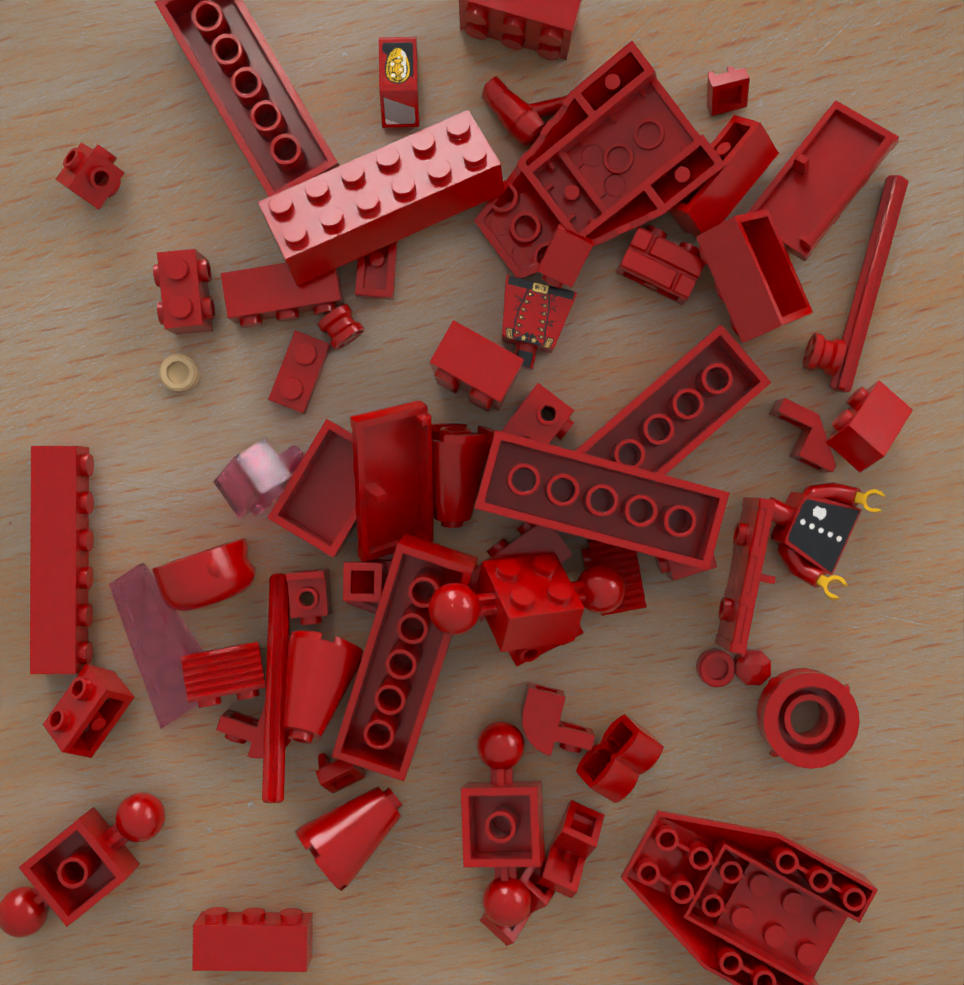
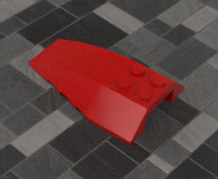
[474,41,726,279]

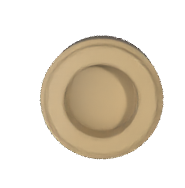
[159,354,200,392]

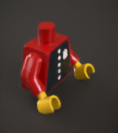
[769,482,886,601]

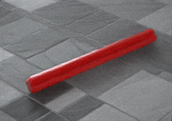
[829,175,908,393]
[262,573,290,804]

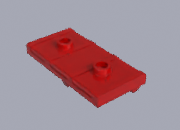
[747,100,899,261]
[350,401,434,562]
[715,497,776,655]

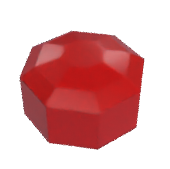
[733,649,771,685]

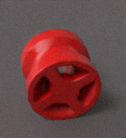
[317,304,365,350]
[802,332,846,377]

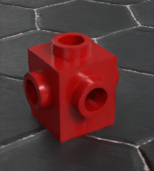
[55,143,125,210]

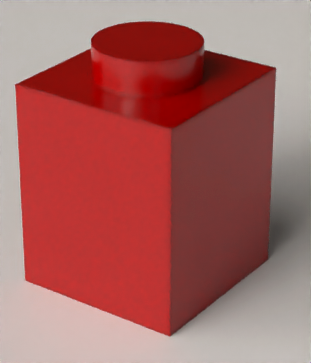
[537,224,593,288]

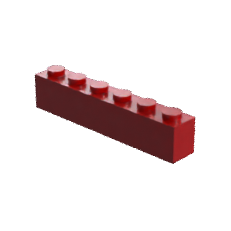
[30,446,94,674]

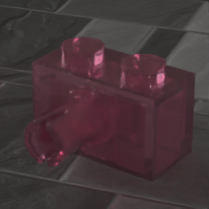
[213,438,304,519]

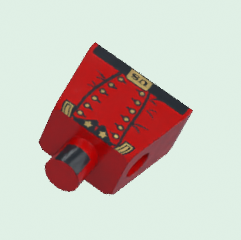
[501,275,577,370]

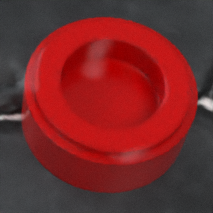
[696,649,736,687]

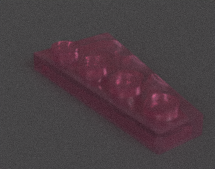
[109,563,203,729]

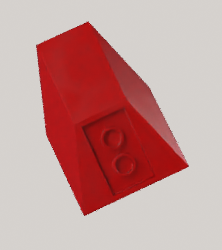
[621,810,878,985]

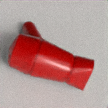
[481,76,567,147]

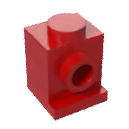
[286,568,332,625]

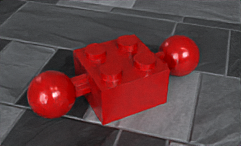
[428,552,626,652]
[461,721,545,927]
[0,792,165,938]

